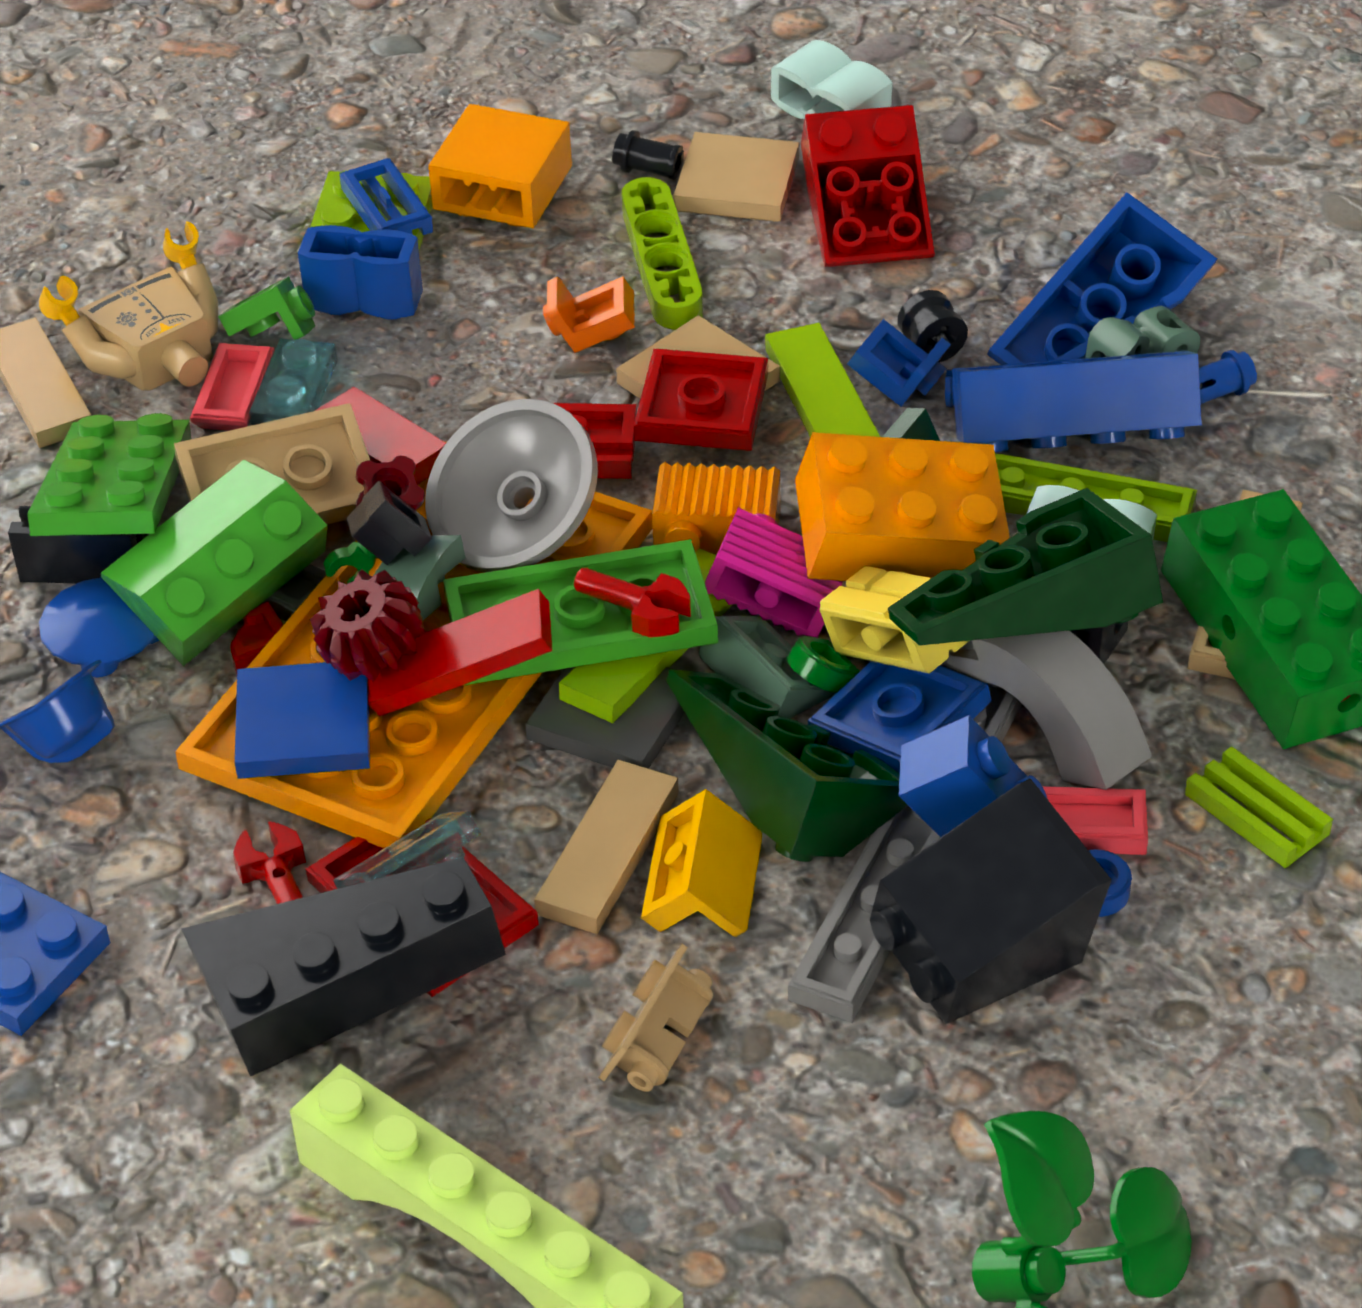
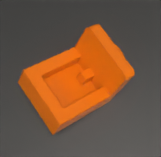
[543,276,635,353]

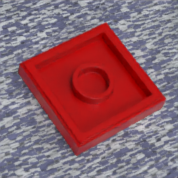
[634,349,768,451]

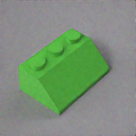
[101,460,328,666]

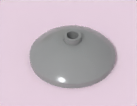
[425,399,598,573]

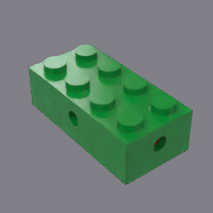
[1161,489,1362,749]

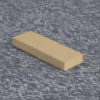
[0,317,91,448]
[534,760,679,935]

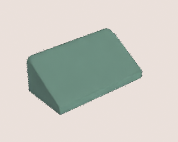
[699,616,833,719]

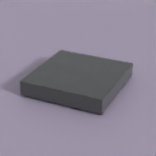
[525,667,685,769]

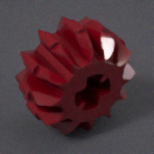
[309,569,425,682]

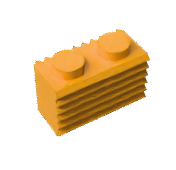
[652,462,781,554]

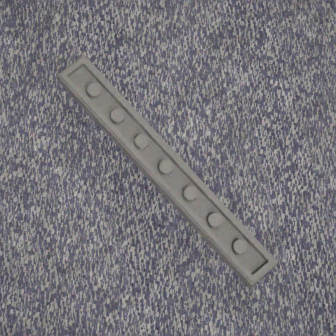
[788,682,1022,1023]

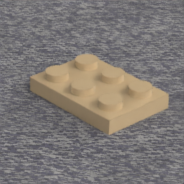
[174,403,370,524]

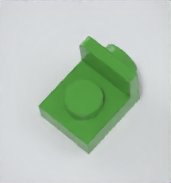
[218,276,315,340]

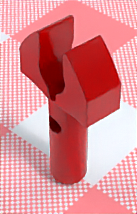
[574,568,691,638]
[233,822,306,904]

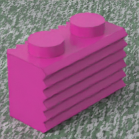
[705,507,843,638]

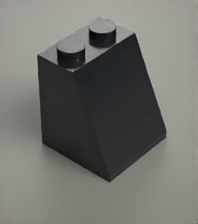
[869,778,1112,1024]

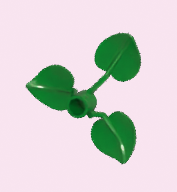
[972,1111,1192,1308]

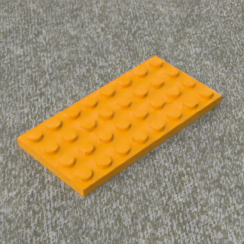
[175,441,653,853]

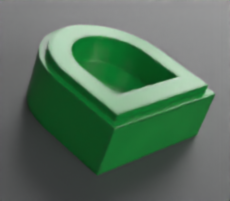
[786,636,860,693]

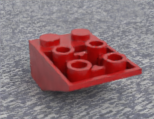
[801,105,935,267]

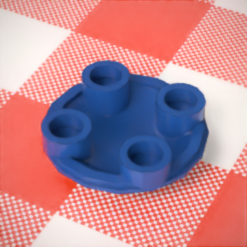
[39,577,160,678]

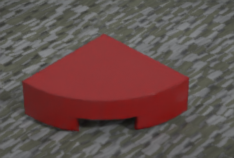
[230,602,283,674]

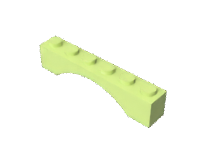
[289,1063,684,1308]

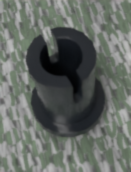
[612,130,684,180]

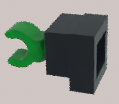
[324,481,432,584]

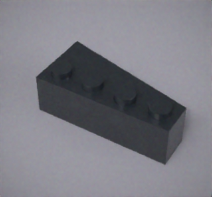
[181,857,506,1077]

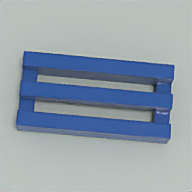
[339,158,433,235]

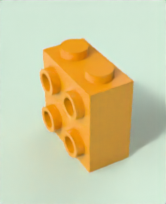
[428,104,572,229]

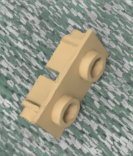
[598,944,713,1092]

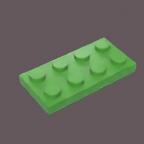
[27,413,191,536]
[443,539,718,685]

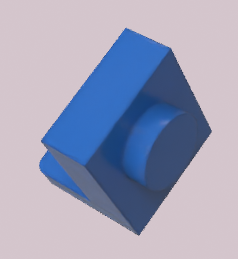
[847,319,951,407]

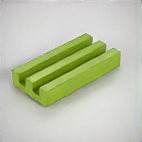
[1185,746,1333,869]

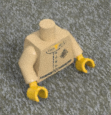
[39,221,218,391]

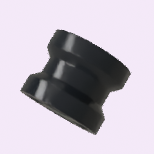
[897,290,968,362]

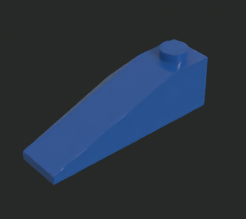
[987,192,1218,365]

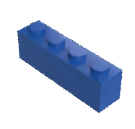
[952,351,1202,452]

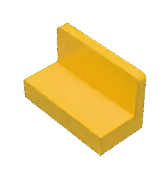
[641,789,762,937]

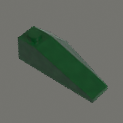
[887,488,1163,645]
[666,669,907,862]

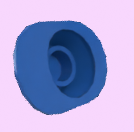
[0,660,115,763]

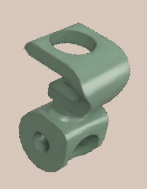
[1085,306,1200,358]

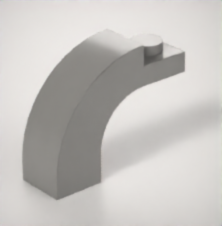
[942,631,1152,790]

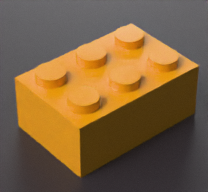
[795,432,1010,581]

